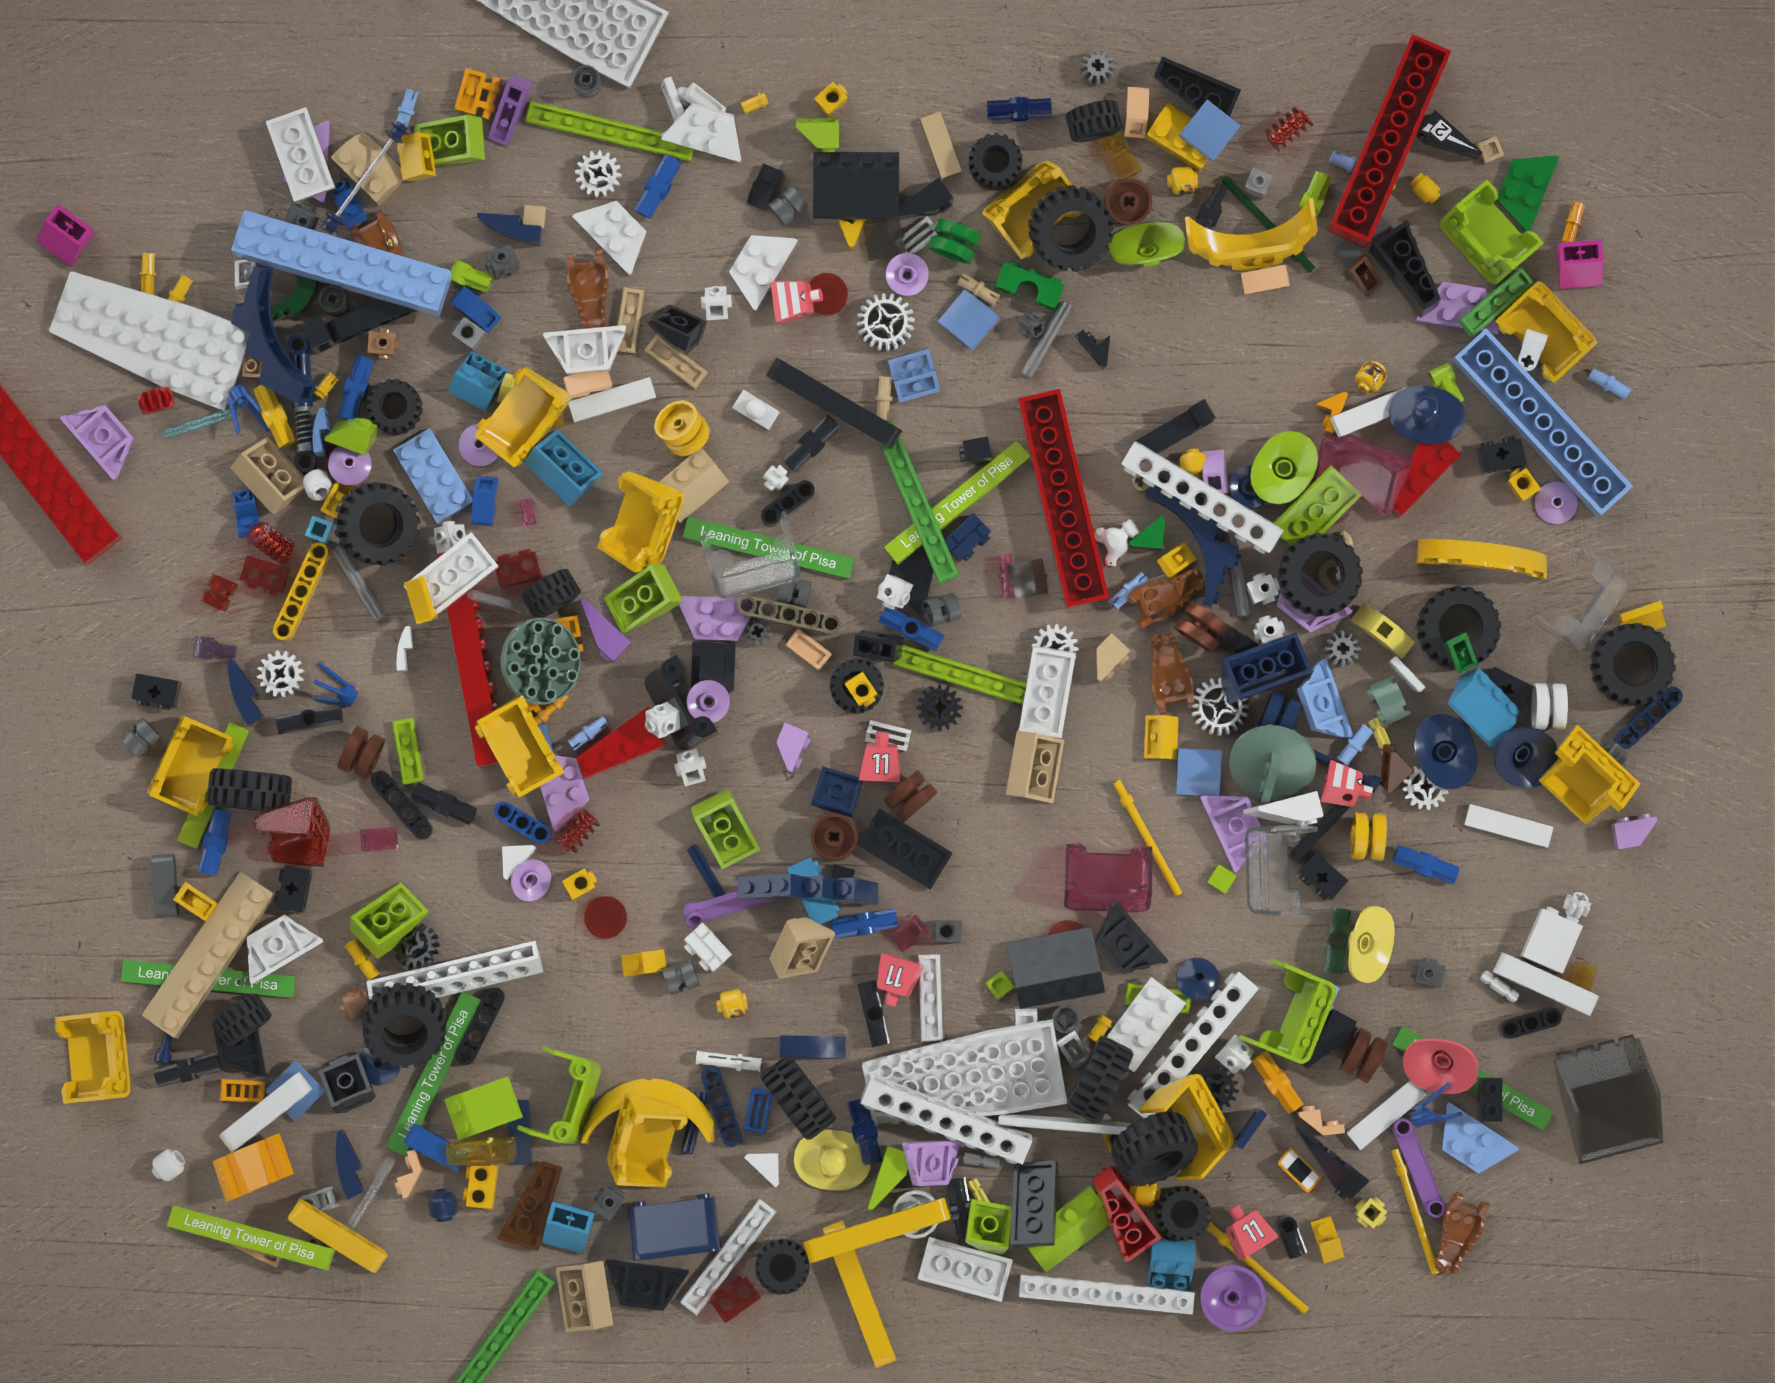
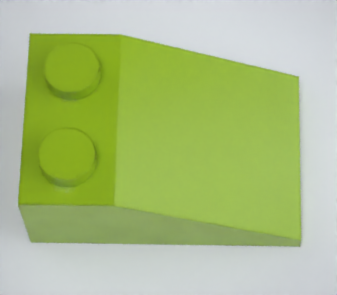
[414,115,485,166]
[604,564,683,635]
[691,788,760,869]
[350,883,429,959]
[444,1076,523,1140]
[868,1145,909,1210]

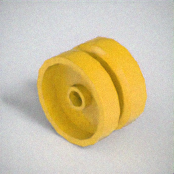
[654,400,710,456]
[1350,812,1387,861]

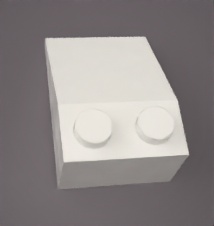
[1243,791,1324,827]

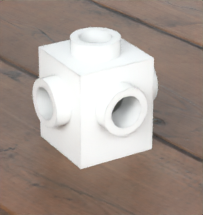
[701,286,732,320]
[434,521,466,554]
[1245,572,1280,605]
[877,574,913,610]
[1253,615,1285,645]
[645,702,681,738]
[674,749,707,787]
[1215,1035,1254,1074]

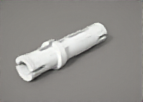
[696,1050,762,1072]

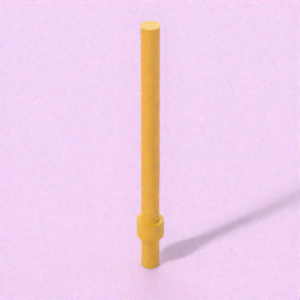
[1113,780,1183,897]
[1391,1148,1440,1275]
[1206,1222,1309,1314]

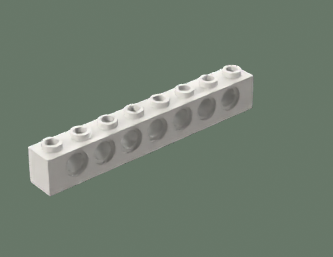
[1121,441,1284,554]
[366,941,543,1000]
[1127,972,1259,1118]
[861,1074,1032,1164]
[1018,1273,1195,1315]

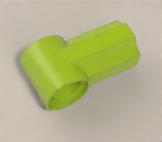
[1297,171,1333,217]
[451,260,493,294]
[1428,363,1464,402]

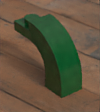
[271,275,319,321]

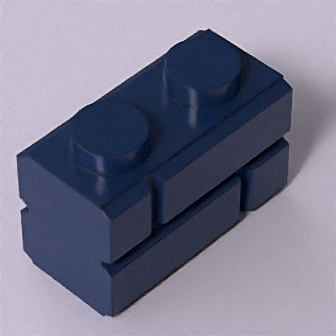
[945,513,991,562]

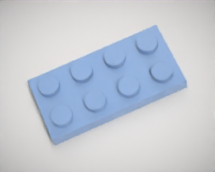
[393,428,473,524]

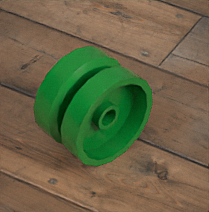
[927,219,981,264]

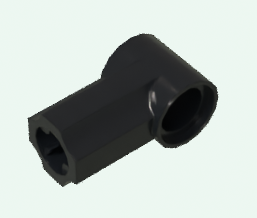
[1276,1214,1307,1259]

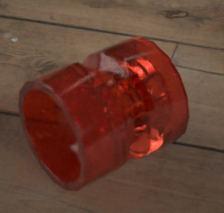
[200,573,238,612]

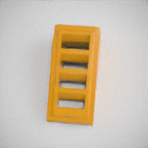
[219,1079,265,1103]

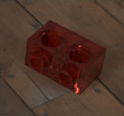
[495,549,543,588]
[239,555,291,596]
[710,1275,761,1323]

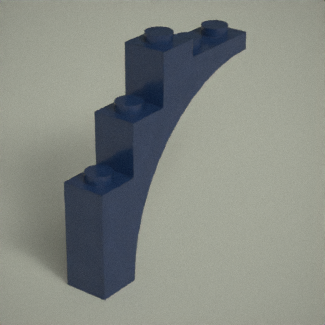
[231,266,316,403]
[1147,478,1242,609]
[737,874,878,905]

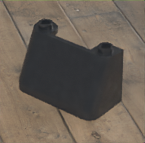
[644,655,719,750]

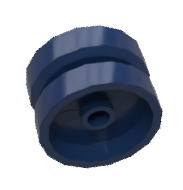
[1257,691,1301,730]

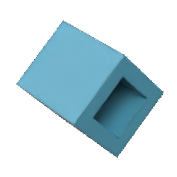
[305,516,336,545]

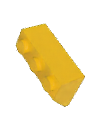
[1145,103,1208,173]

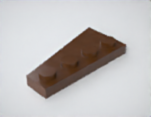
[497,1161,563,1251]

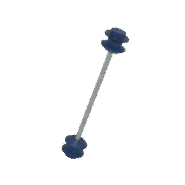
[320,121,409,235]

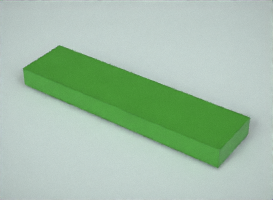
[1458,267,1534,338]

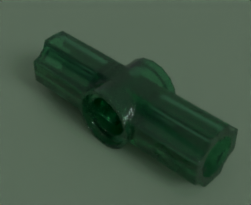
[1323,907,1351,974]

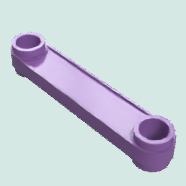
[683,891,783,927]
[1392,1118,1445,1218]

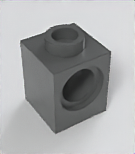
[931,920,962,943]

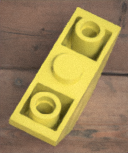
[1350,603,1415,660]

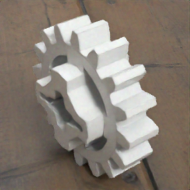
[575,150,622,198]
[1032,624,1078,659]
[257,651,305,698]
[1402,766,1449,810]

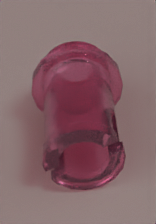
[519,498,537,526]

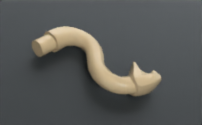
[1317,530,1354,593]

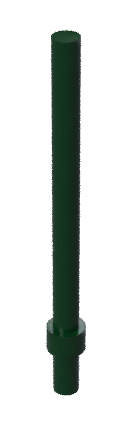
[1221,176,1316,273]

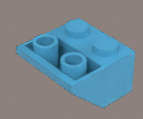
[448,351,509,412]
[542,1201,596,1254]
[1147,1239,1195,1291]

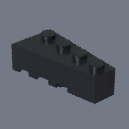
[1154,56,1241,117]
[1370,220,1441,318]

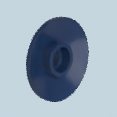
[1229,465,1266,508]
[1176,958,1220,1000]
[360,1047,401,1085]

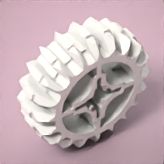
[857,293,915,351]
[1192,677,1249,736]

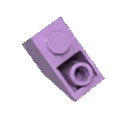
[1202,449,1229,493]
[776,723,811,773]
[1611,813,1657,850]

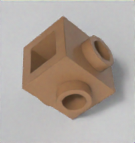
[367,329,400,360]

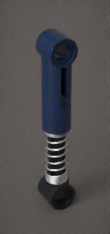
[287,333,318,474]

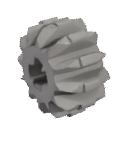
[1079,49,1116,86]
[1324,631,1361,668]

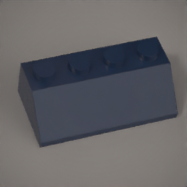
[1221,632,1313,705]

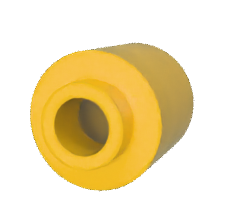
[1409,173,1441,204]

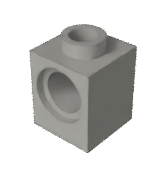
[1243,168,1273,199]
[452,317,487,352]

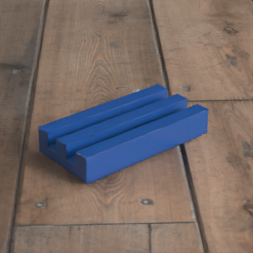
[744,1088,772,1134]

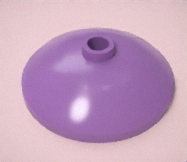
[1200,1265,1266,1331]

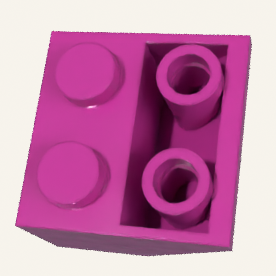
[36,204,96,267]
[1555,240,1604,290]

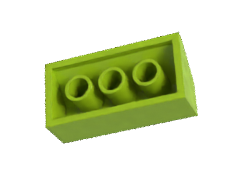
[1027,1186,1109,1272]

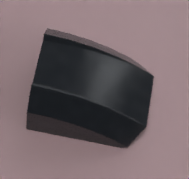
[646,304,707,356]
[691,642,736,693]
[318,1052,376,1114]

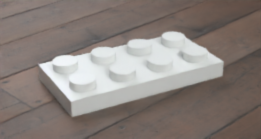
[266,107,335,203]
[403,532,499,615]
[1019,646,1076,738]
[1106,977,1186,1072]
[918,1237,1013,1302]

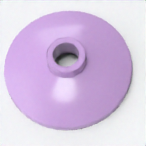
[886,253,929,296]
[459,424,499,466]
[328,446,372,486]
[1534,482,1578,524]
[687,680,730,723]
[511,859,551,901]

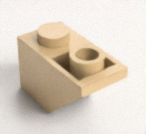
[1096,633,1130,683]

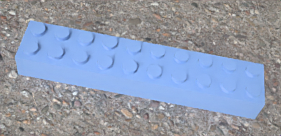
[231,210,452,317]
[1452,329,1633,518]

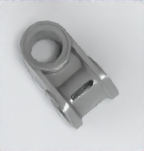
[296,1185,340,1212]

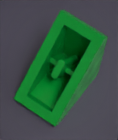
[1129,515,1165,551]
[1443,632,1478,674]

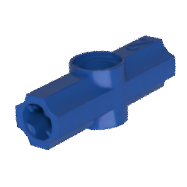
[635,154,682,220]
[337,355,375,420]
[878,607,944,651]
[198,809,233,876]
[1392,845,1460,884]
[831,909,898,938]

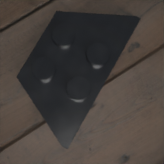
[889,545,934,616]
[1095,899,1169,975]
[212,994,267,1077]
[606,1259,689,1311]

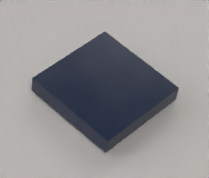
[810,766,863,818]
[1233,1109,1267,1149]

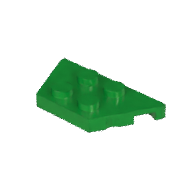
[1496,155,1559,232]

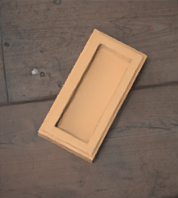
[785,628,832,671]

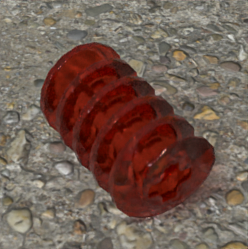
[1265,107,1313,152]
[246,521,294,564]
[553,807,600,853]

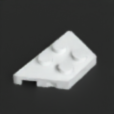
[661,103,741,162]
[572,201,647,276]
[729,235,798,311]
[543,325,626,375]
[247,915,324,985]

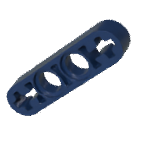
[1614,686,1683,749]
[701,1066,742,1147]

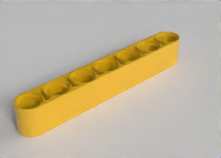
[803,1198,951,1263]
[823,1220,897,1368]

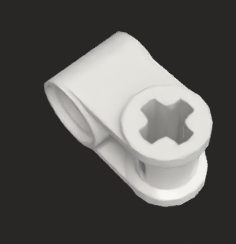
[1518,329,1548,371]

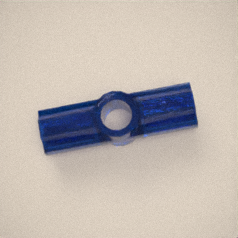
[987,97,1052,122]
[847,1099,883,1166]

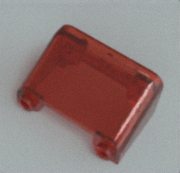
[254,797,330,867]

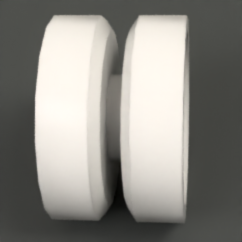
[1531,683,1568,731]
[892,1189,938,1239]

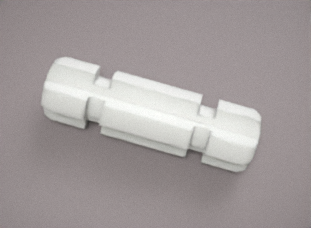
[1480,971,1519,1003]

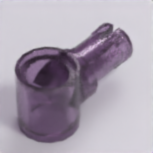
[193,636,237,660]

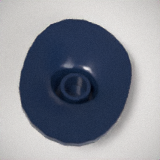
[1389,386,1466,444]
[1414,714,1478,789]
[1494,728,1558,788]

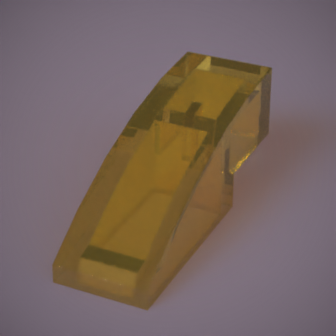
[446,1137,517,1166]

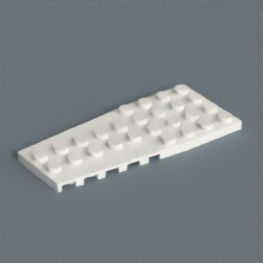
[476,0,669,89]
[49,272,250,411]
[862,1019,1067,1126]

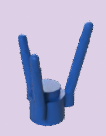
[226,385,269,434]
[314,663,358,708]
[1411,1082,1463,1128]

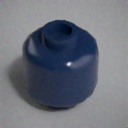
[428,1188,458,1222]

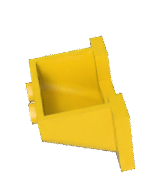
[1538,725,1641,825]

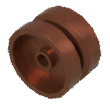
[1103,177,1152,225]
[1173,602,1229,653]
[337,726,386,781]
[883,770,938,823]
[810,813,858,861]
[1339,1028,1388,1083]

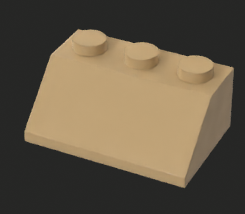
[331,131,405,206]
[230,437,305,515]
[659,448,729,523]
[1006,731,1064,803]
[769,917,835,979]
[555,1261,613,1332]

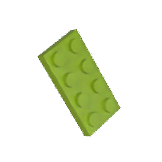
[1274,465,1362,546]

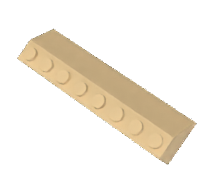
[142,872,275,1039]

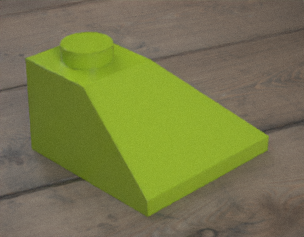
[796,118,839,152]
[325,418,377,456]
[965,1199,1012,1255]

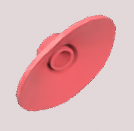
[1403,1038,1478,1094]

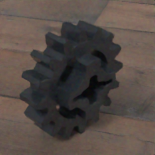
[916,684,963,731]
[393,923,440,970]
[1200,1065,1239,1111]

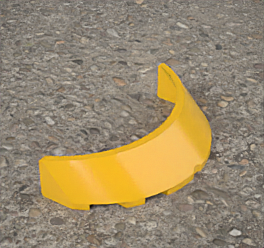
[1185,198,1318,271]
[1416,539,1547,581]
[581,1078,714,1144]

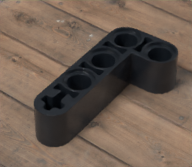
[1132,399,1216,462]

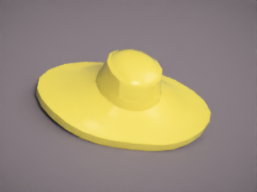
[1347,906,1395,983]
[794,1129,871,1191]

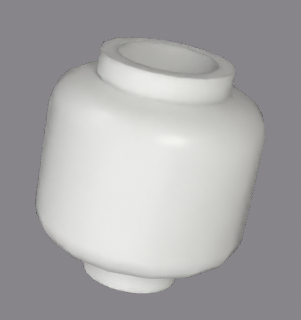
[303,469,333,501]
[152,1149,185,1181]

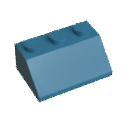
[523,429,604,507]
[1448,667,1520,748]
[787,858,840,925]

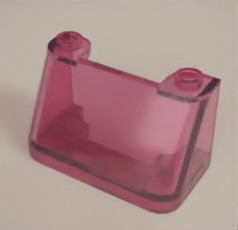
[1311,433,1413,515]
[1064,842,1152,912]

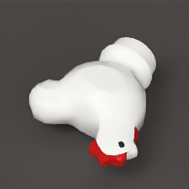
[1094,519,1140,568]

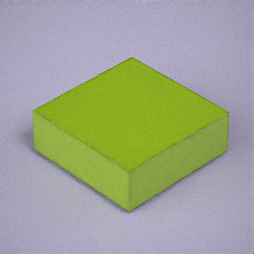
[1207,864,1237,894]
[985,971,1015,1000]

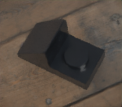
[746,163,783,212]
[1076,330,1110,370]
[1216,623,1259,655]

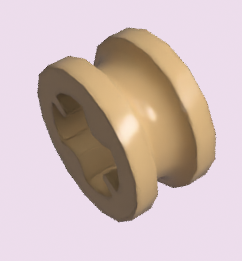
[1131,473,1149,492]

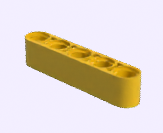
[273,542,331,641]
[287,1199,388,1273]

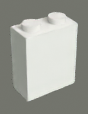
[1520,907,1583,974]

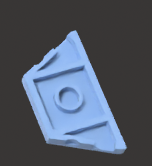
[1297,658,1353,739]
[1441,1102,1519,1173]

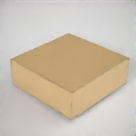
[1476,136,1505,165]
[523,205,547,229]

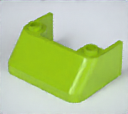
[1239,959,1336,1064]
[517,1046,601,1144]

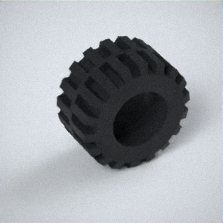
[1065,100,1123,143]
[969,133,1023,190]
[367,379,423,435]
[521,569,581,618]
[830,658,884,714]
[212,993,272,1046]
[1156,1186,1211,1241]
[755,1239,810,1295]

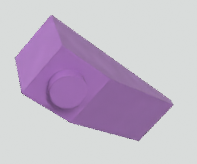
[488,74,534,146]
[581,599,632,663]

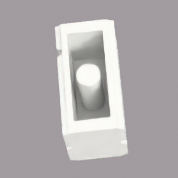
[684,923,732,972]

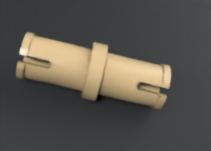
[957,273,1001,307]
[875,376,892,420]

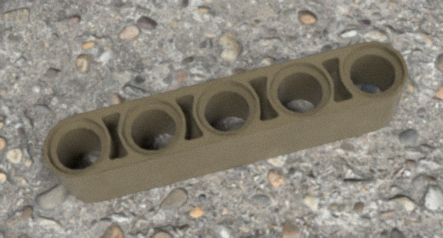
[736,596,841,634]

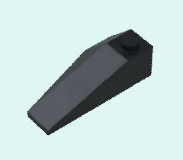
[1295,1124,1370,1200]

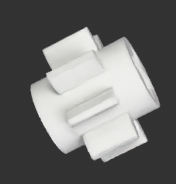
[762,465,789,491]
[1563,892,1591,919]

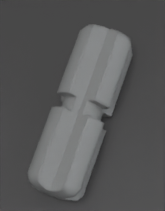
[963,1152,1000,1168]

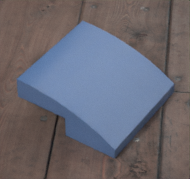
[1179,100,1241,162]
[937,289,1000,351]
[887,348,940,402]
[313,407,332,457]
[1176,748,1222,796]
[265,1060,326,1122]

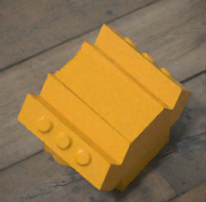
[212,1133,294,1202]

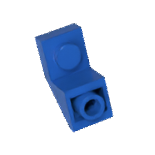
[330,178,367,229]
[450,286,502,334]
[471,476,499,526]
[233,490,260,539]

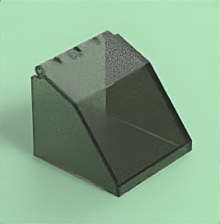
[1554,1034,1663,1164]

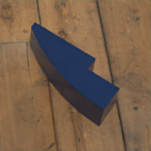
[477,213,543,246]
[228,658,264,727]
[780,1035,846,1058]
[508,1099,532,1165]
[336,1129,365,1200]

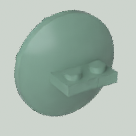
[501,618,581,704]
[1229,724,1316,803]

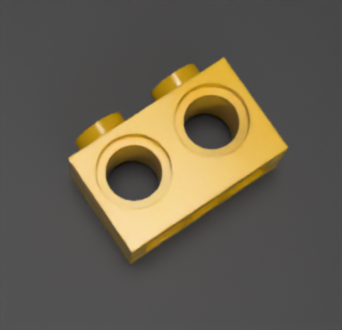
[463,1162,499,1209]

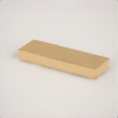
[920,112,962,179]
[617,287,645,354]
[644,334,708,390]

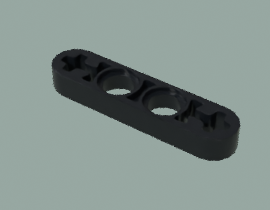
[371,771,433,840]
[1288,804,1350,863]
[456,987,505,1065]

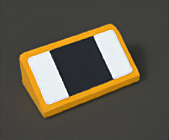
[1275,1147,1322,1193]

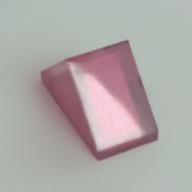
[359,827,398,852]
[890,915,929,952]

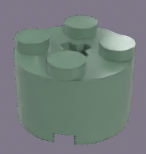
[1367,675,1411,725]

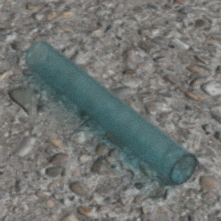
[163,406,240,439]

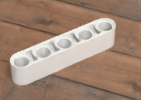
[1493,952,1599,1016]
[219,1072,313,1153]

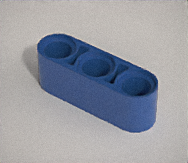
[494,802,551,844]
[403,1123,469,1171]

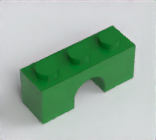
[995,261,1065,311]

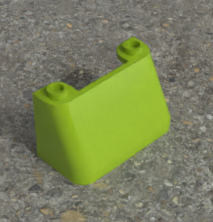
[1440,180,1544,285]

